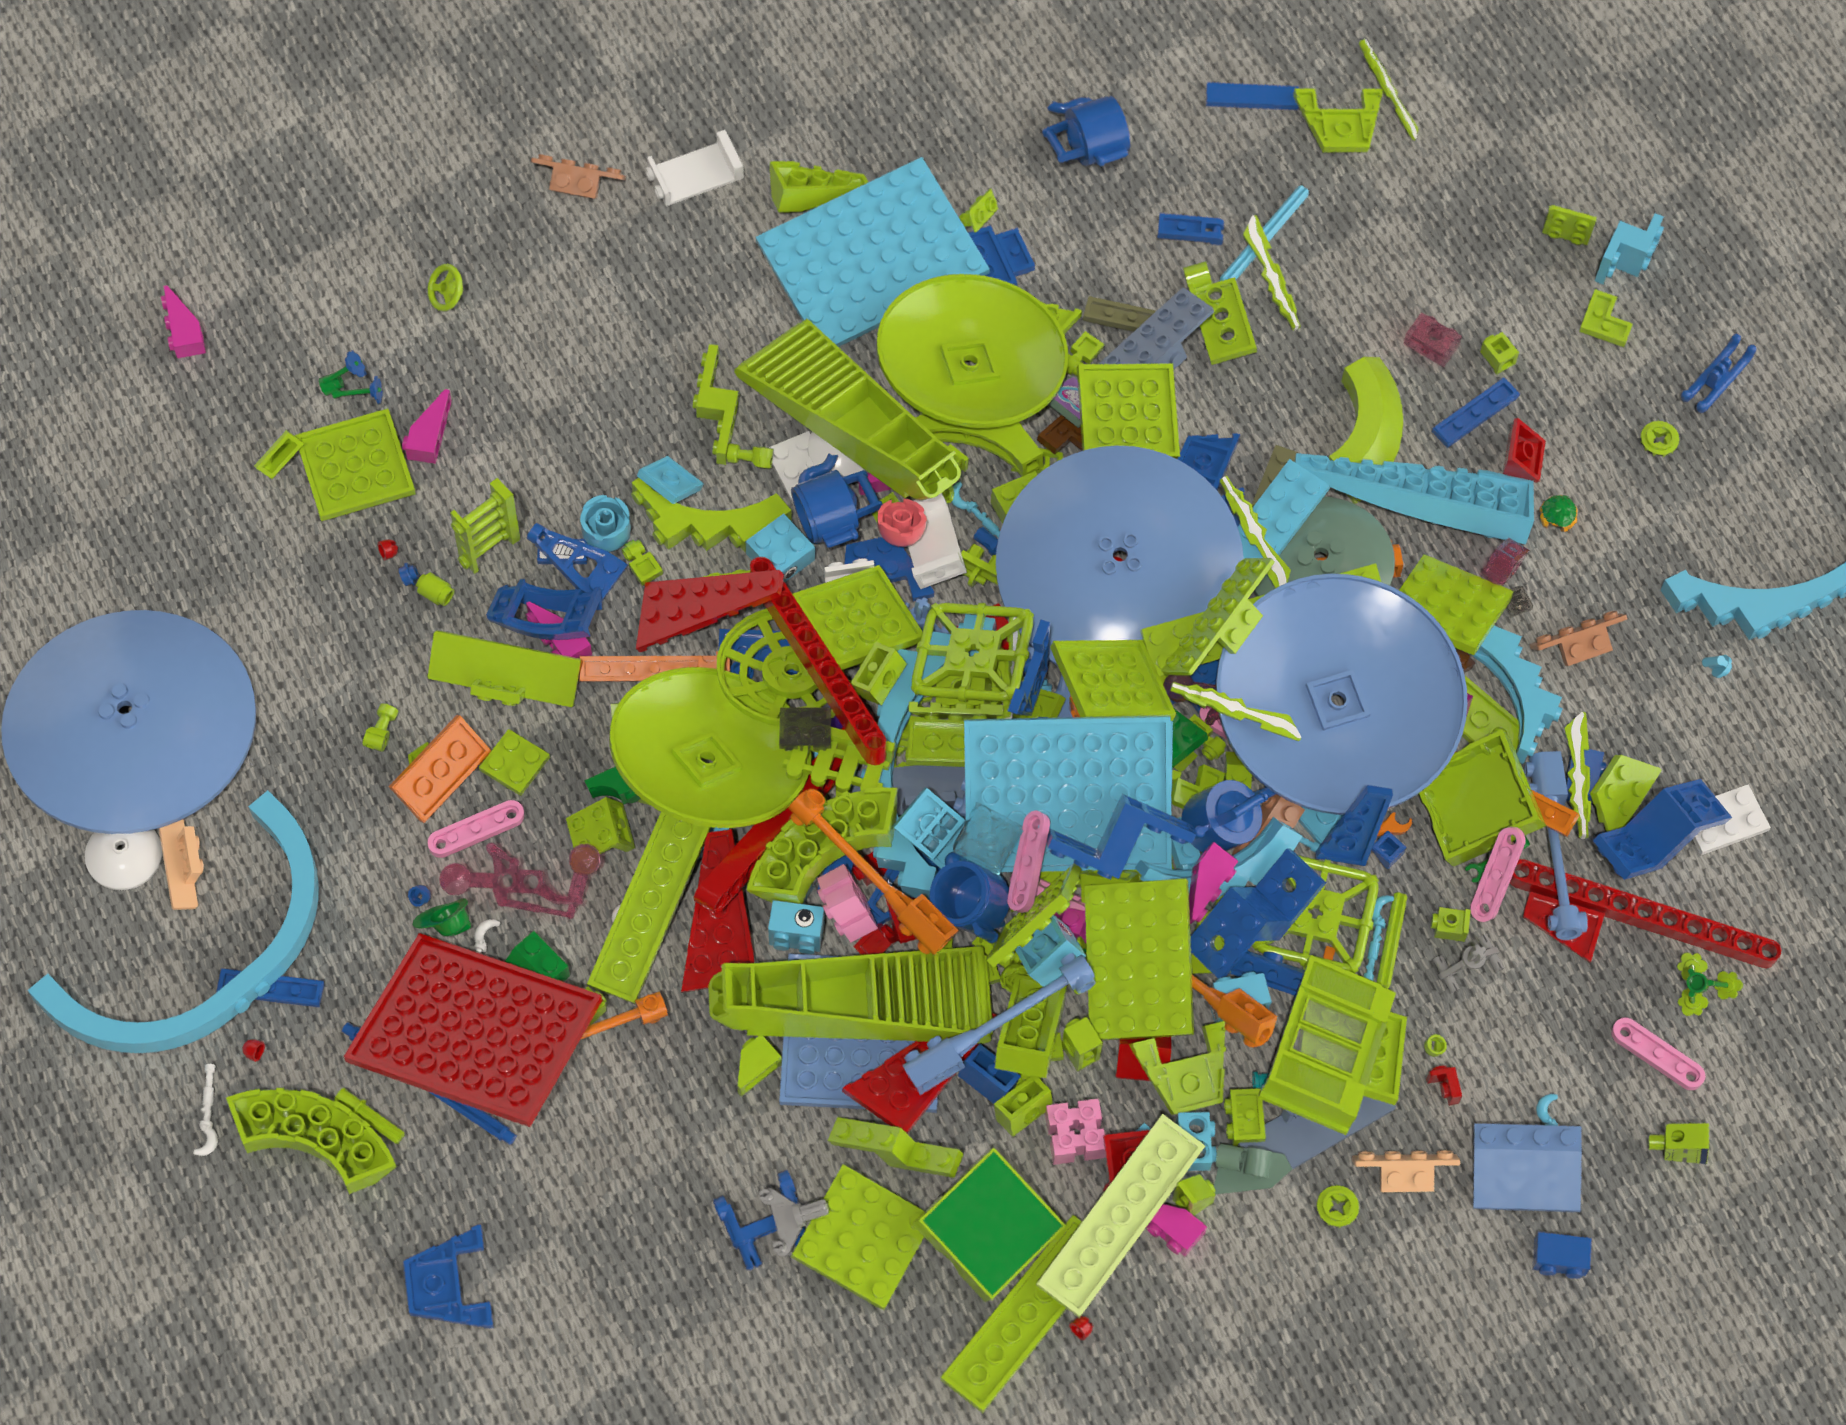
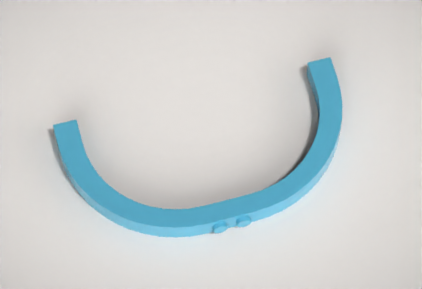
[27,790,319,1053]

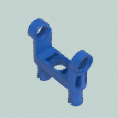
[713,1170,806,1271]

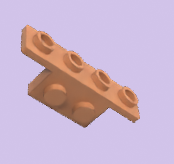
[531,154,626,199]
[1529,611,1627,666]
[1232,794,1305,855]

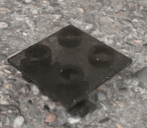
[779,707,831,751]

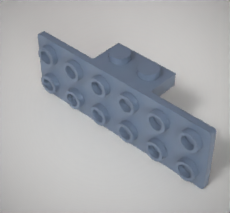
[1099,288,1214,370]
[849,765,965,817]
[1238,1096,1396,1169]

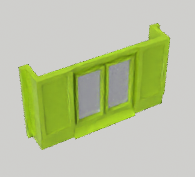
[1258,955,1396,1135]

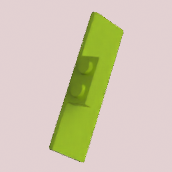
[1161,558,1275,676]
[428,630,581,707]

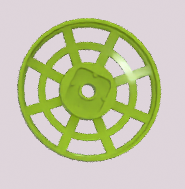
[716,608,862,727]

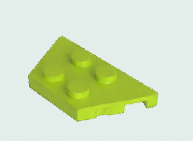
[1590,755,1662,832]

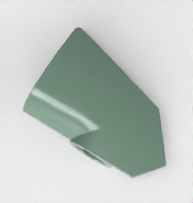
[1214,1144,1293,1195]

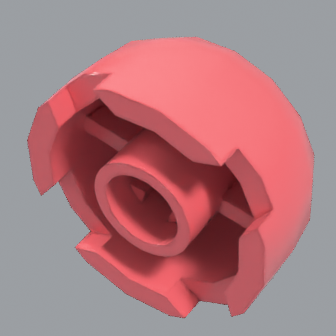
[877,499,926,547]

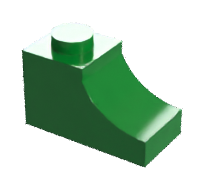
[584,766,641,805]

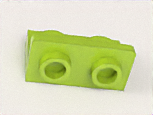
[1224,1088,1266,1147]

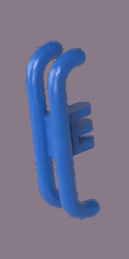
[1680,334,1757,413]

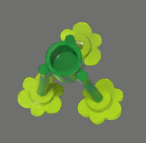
[1677,952,1743,1016]

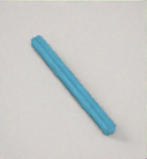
[1220,186,1309,281]

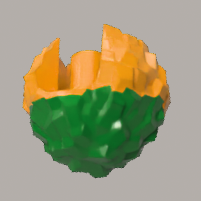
[1540,495,1578,532]

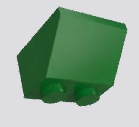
[505,931,570,982]

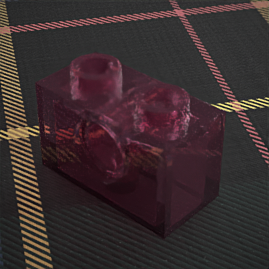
[1404,312,1462,368]
[1482,538,1530,585]

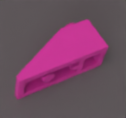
[402,389,452,464]

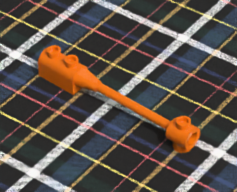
[789,789,959,955]
[1192,975,1277,1047]
[580,991,668,1040]

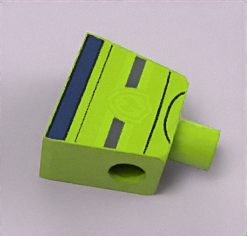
[1649,1123,1709,1164]

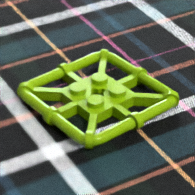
[911,603,1034,702]
[1252,855,1379,973]

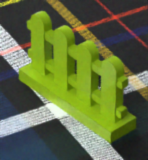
[783,718,895,793]

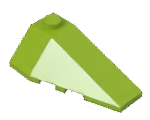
[769,161,869,213]

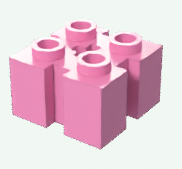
[817,864,878,943]
[1045,1099,1106,1165]

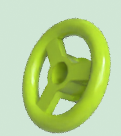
[428,264,463,311]

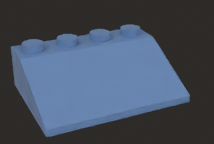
[1473,1123,1582,1212]

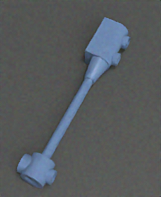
[1524,751,1588,940]
[902,953,1096,1095]

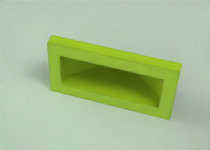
[254,430,304,479]

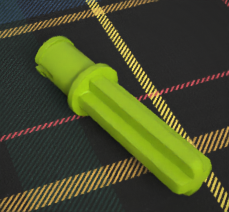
[334,1087,405,1144]

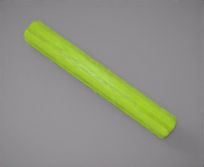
[1376,892,1407,989]

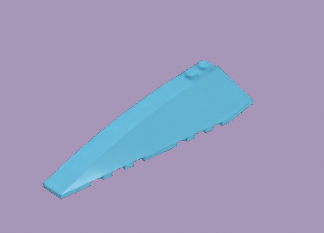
[1295,453,1534,545]

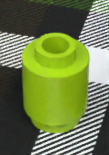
[416,572,455,606]

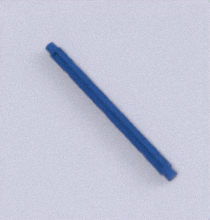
[342,1022,517,1145]

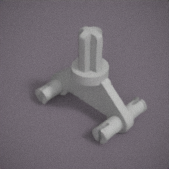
[1433,934,1505,994]
[759,1188,829,1257]

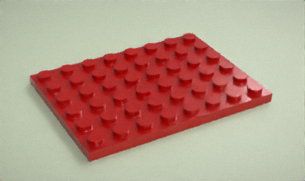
[343,933,603,1127]

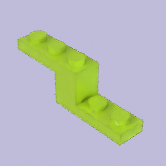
[692,344,739,465]
[828,1117,964,1178]

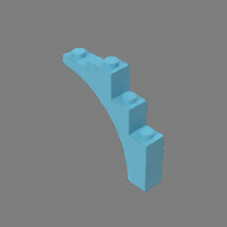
[1468,626,1563,764]
[1135,817,1302,899]

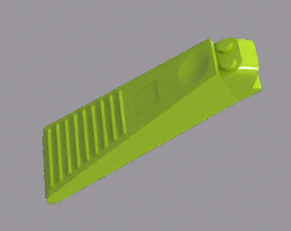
[734,319,961,500]
[709,946,993,1043]

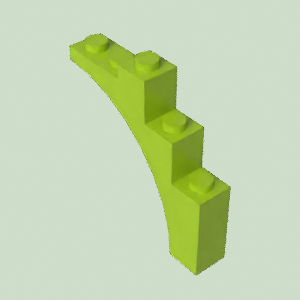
[915,412,1043,476]
[631,478,792,552]

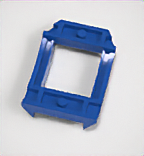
[486,579,602,640]

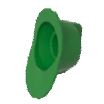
[412,898,471,937]

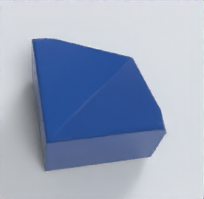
[1372,831,1407,870]

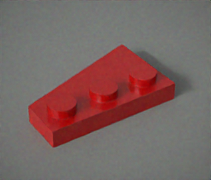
[1523,892,1605,963]

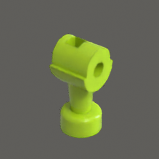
[727,443,774,468]
[363,703,398,752]

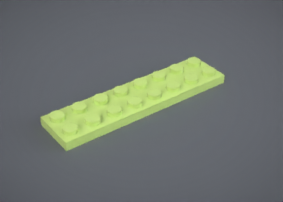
[1036,1114,1205,1317]

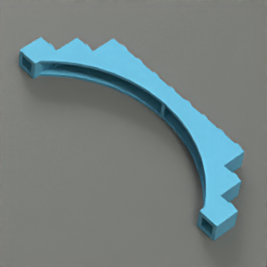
[1661,562,1846,640]
[857,614,997,900]

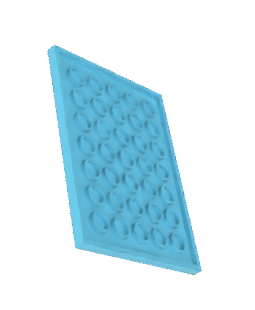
[756,157,990,347]
[964,715,1172,872]

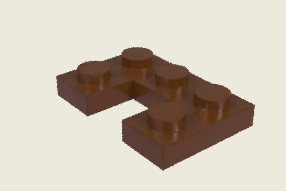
[1037,415,1083,455]

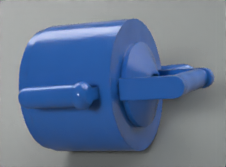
[1042,96,1130,166]
[791,453,883,548]
[1182,780,1276,852]
[929,850,1009,943]

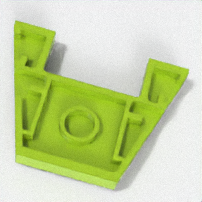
[1293,88,1383,152]
[1130,1021,1226,1115]

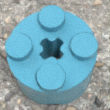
[580,495,631,552]

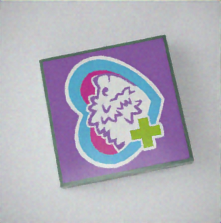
[1049,376,1081,428]

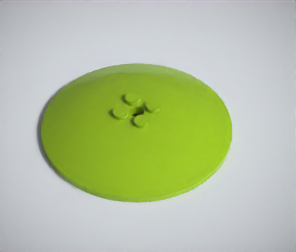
[876,274,1069,428]
[609,667,811,828]

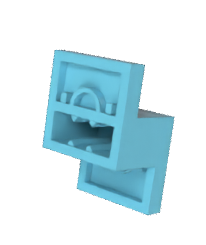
[1595,213,1664,284]
[892,787,966,869]

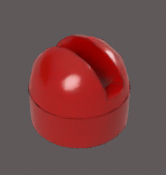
[377,539,398,560]
[242,1039,265,1062]
[1069,1316,1093,1340]

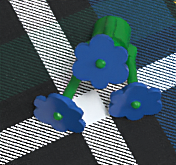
[319,350,382,404]

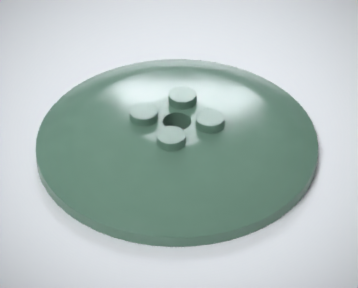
[1254,497,1395,596]

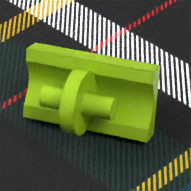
[961,544,998,587]

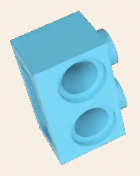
[1176,1112,1217,1171]

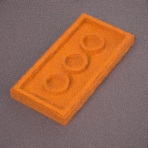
[389,715,492,823]

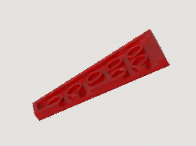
[636,570,784,652]
[681,829,755,993]
[842,1013,996,1134]

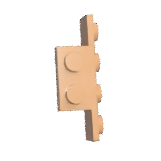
[158,819,204,910]
[1352,1150,1460,1192]

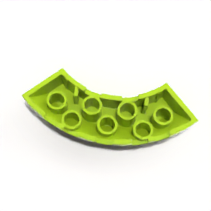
[1329,357,1403,504]
[747,787,898,904]
[226,1088,397,1194]

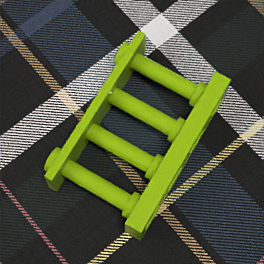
[450,478,521,574]

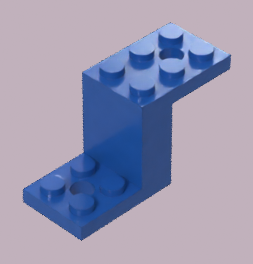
[1593,779,1732,880]
[1047,794,1196,879]
[1190,849,1327,979]

